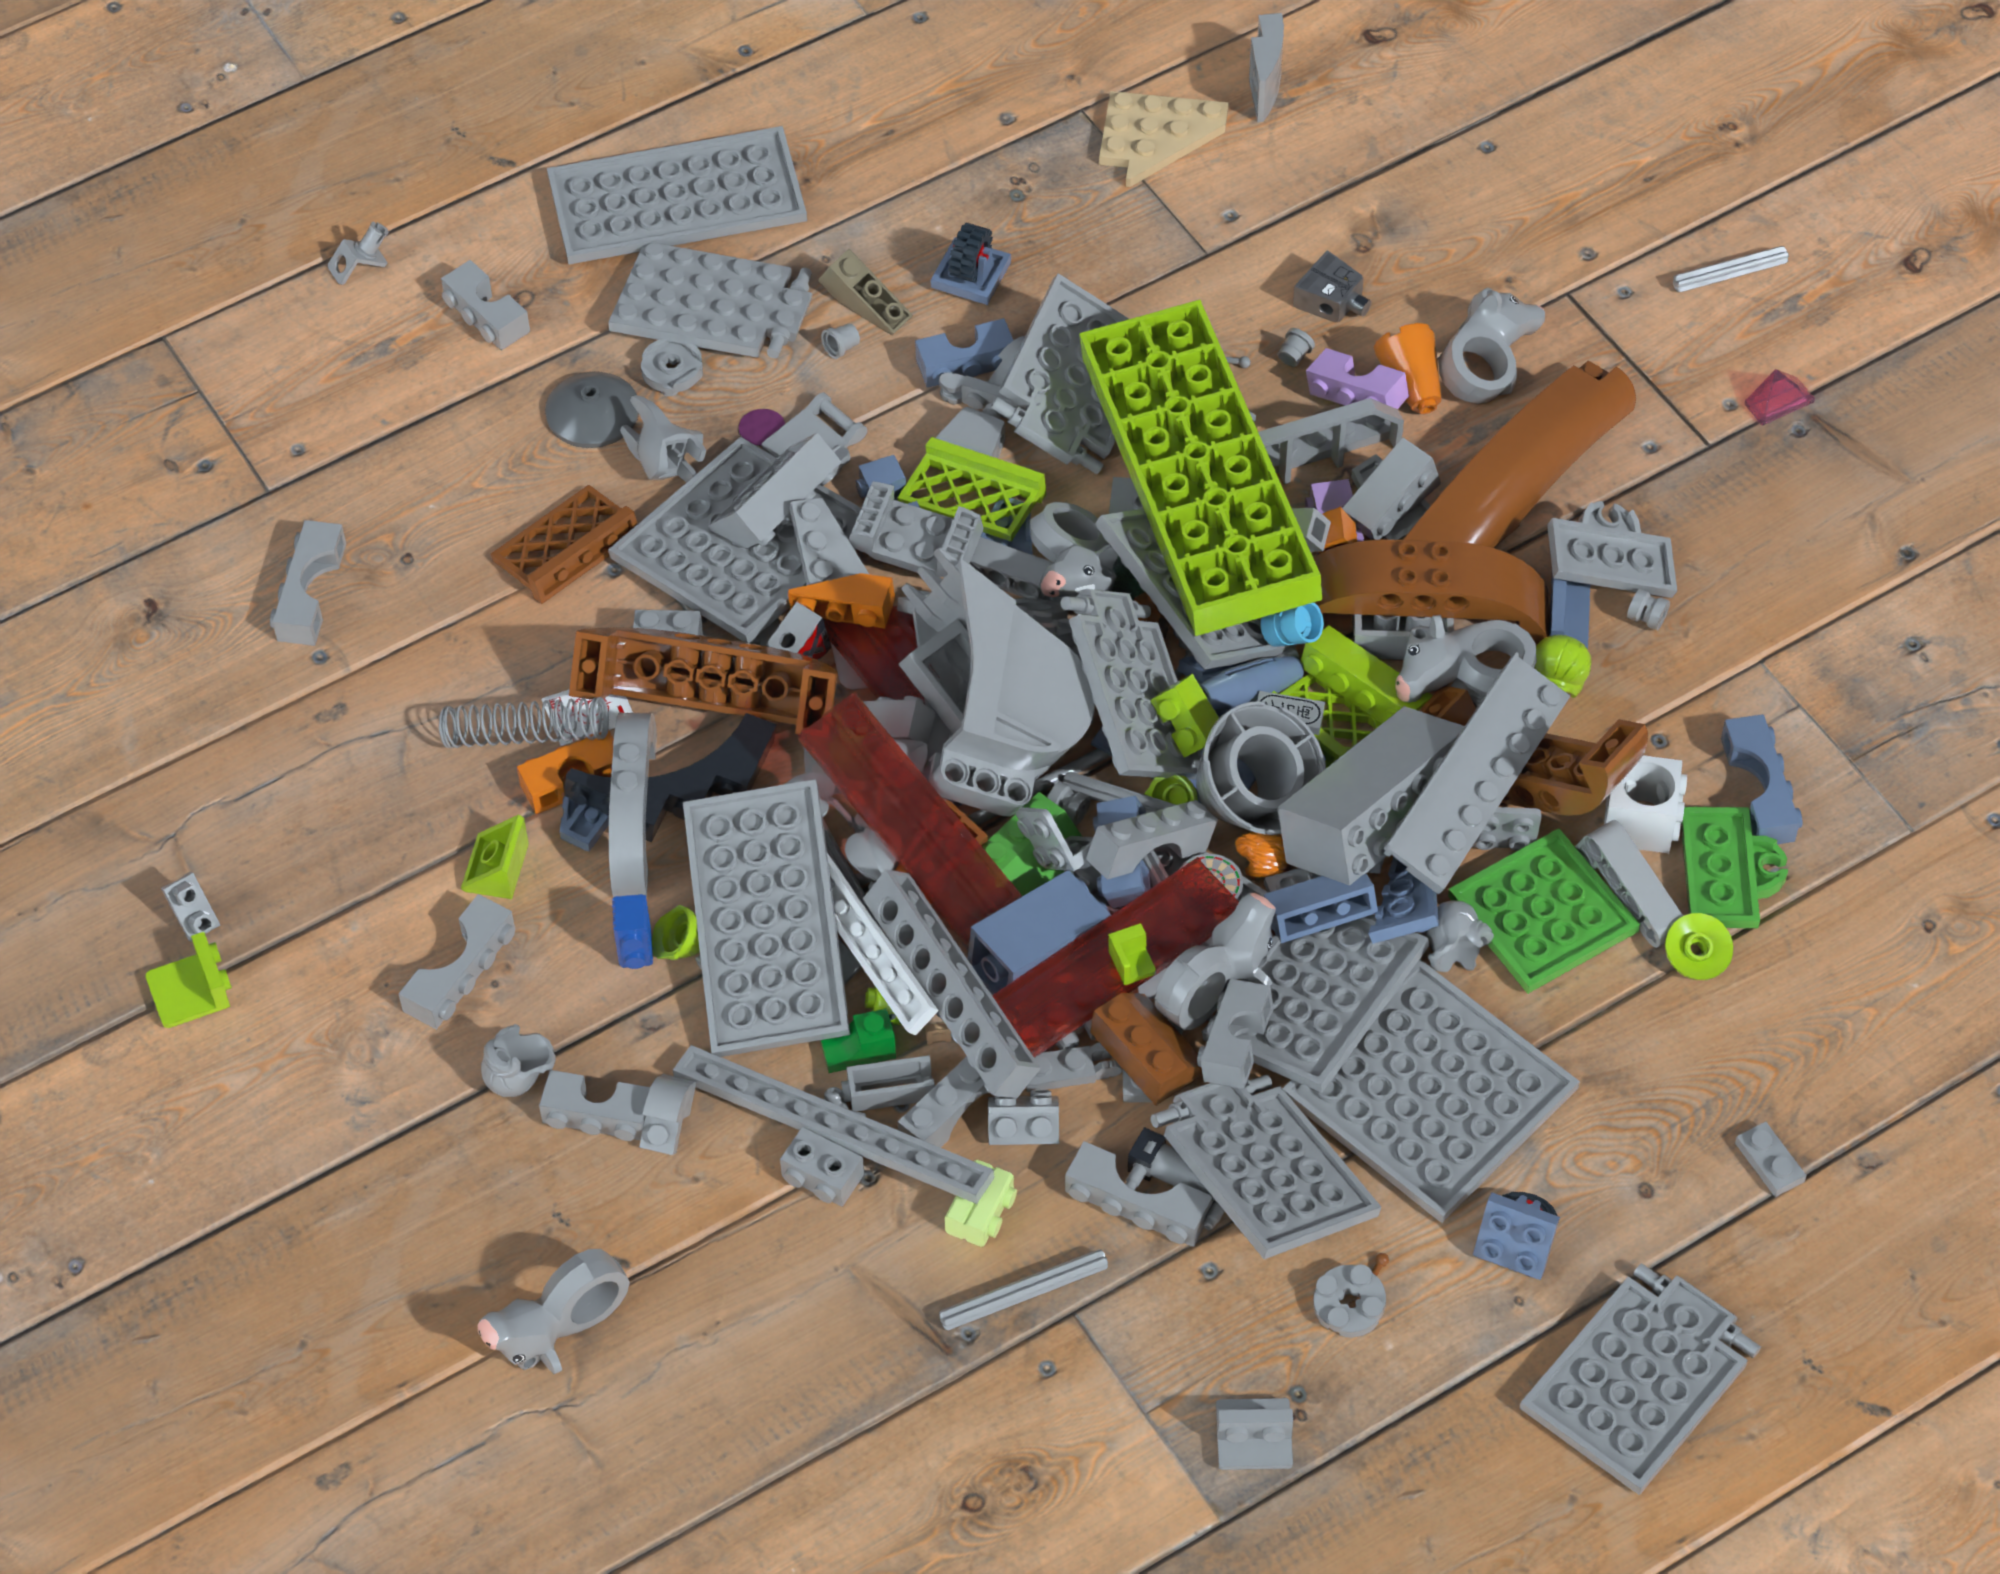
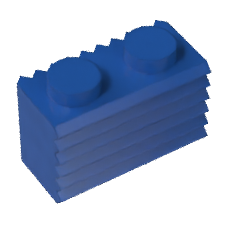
[612,894,653,969]

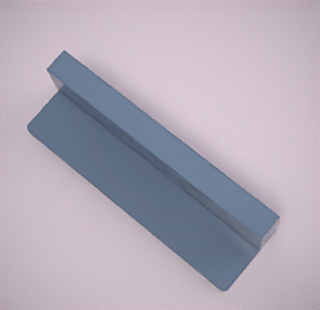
[1549,573,1590,649]

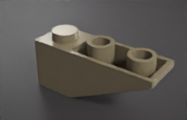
[818,249,913,335]

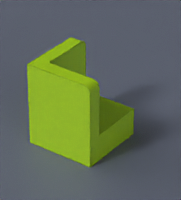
[1109,923,1156,985]

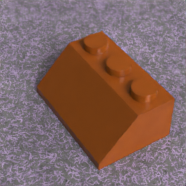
[1090,993,1203,1106]

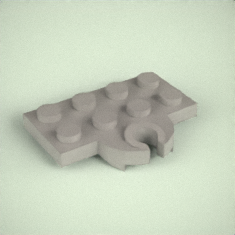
[1547,501,1677,598]

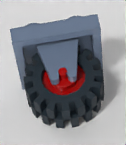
[931,222,1011,305]

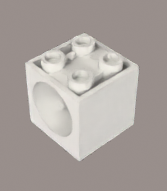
[1604,755,1687,854]

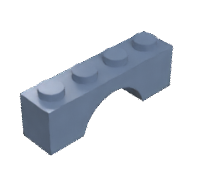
[1721,714,1803,844]

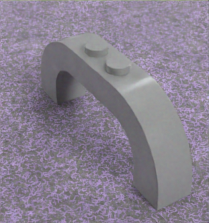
[609,713,657,899]

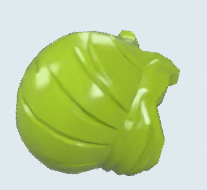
[1534,634,1591,698]

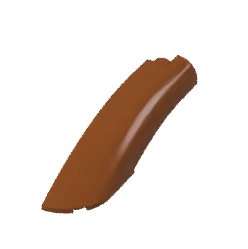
[1403,360,1636,548]

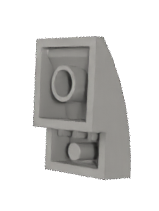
[1249,13,1284,123]

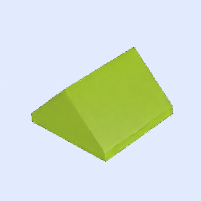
[461,814,529,899]

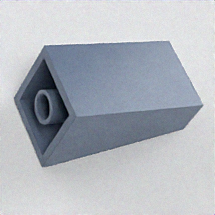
[967,871,1111,1013]

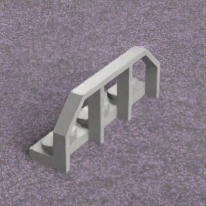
[1258,398,1404,484]

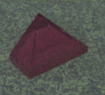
[1744,369,1815,426]

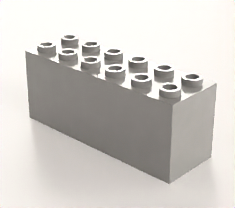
[1277,706,1465,886]

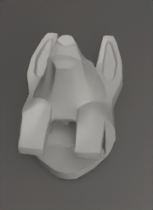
[620,395,706,483]

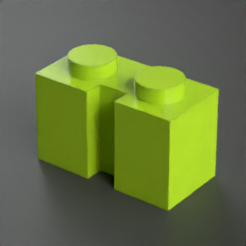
[1150,674,1219,758]

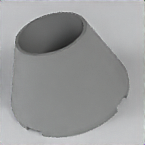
[1196,701,1326,835]

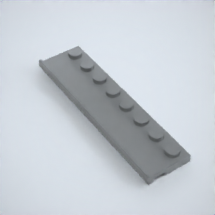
[1383,652,1570,894]

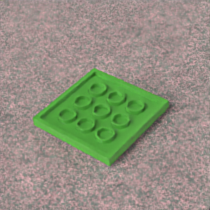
[1448,828,1640,994]

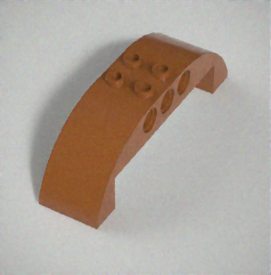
[1313,540,1549,645]
[569,627,838,739]
[1419,686,1648,816]

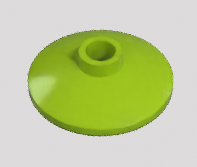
[1665,913,1733,980]

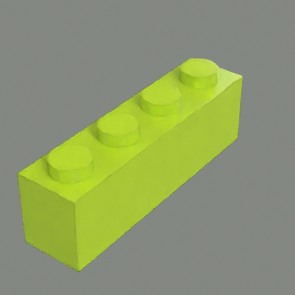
[1300,625,1433,724]

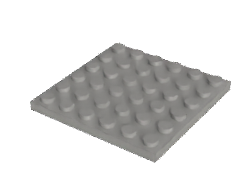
[608,437,861,643]
[1282,959,1580,1223]

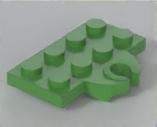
[1681,807,1788,928]

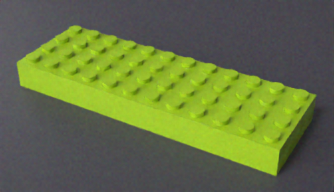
[1079,299,1322,636]

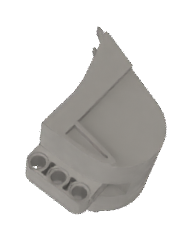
[901,548,1095,817]

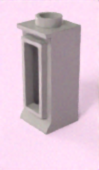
[841,1055,935,1111]

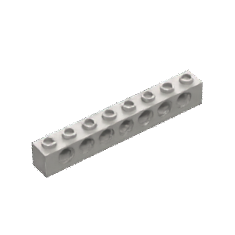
[863,869,1041,1098]

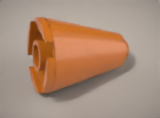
[1373,323,1441,414]

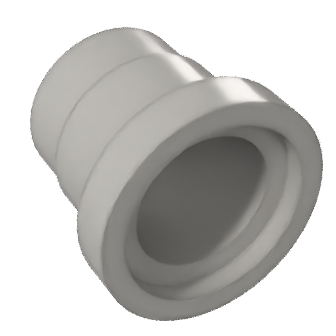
[821,323,860,359]
[1277,328,1315,367]

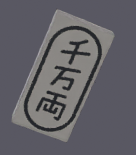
[1257,691,1325,735]

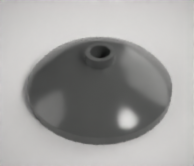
[545,371,639,448]

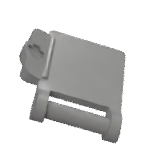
[762,392,867,476]

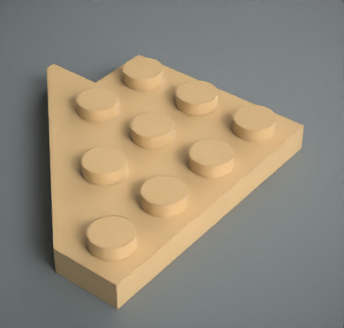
[1099,91,1229,187]

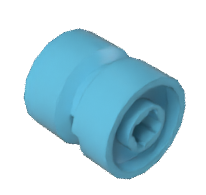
[1261,603,1324,647]

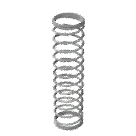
[439,697,609,749]

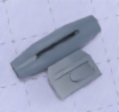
[1178,655,1304,710]

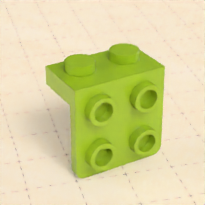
[145,931,232,1028]

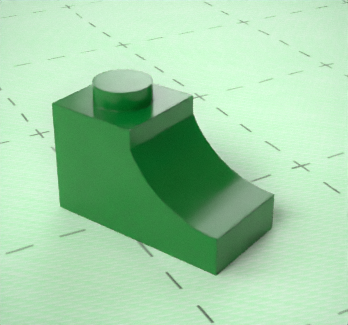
[821,1008,896,1073]

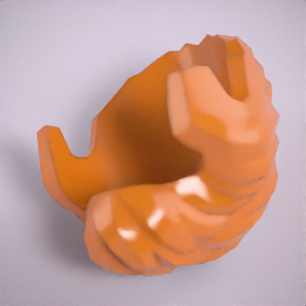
[1235,832,1291,880]

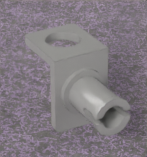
[328,222,388,285]

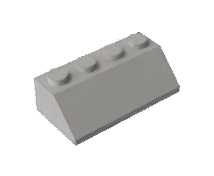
[708,433,842,548]

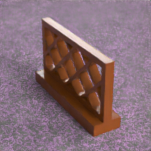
[491,485,638,604]

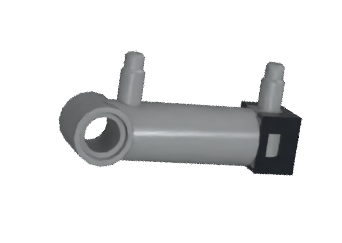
[1125,1127,1225,1230]

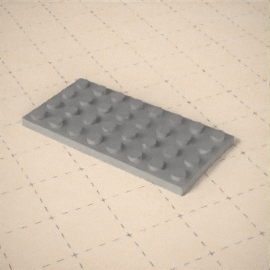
[547,126,807,265]
[683,779,850,1057]

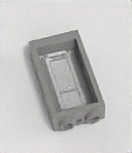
[899,619,971,734]

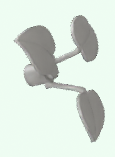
[785,739,928,881]

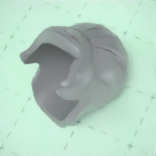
[1426,900,1494,972]
[481,1024,556,1097]

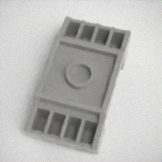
[848,481,984,577]

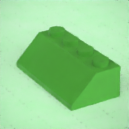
[949,792,1083,921]

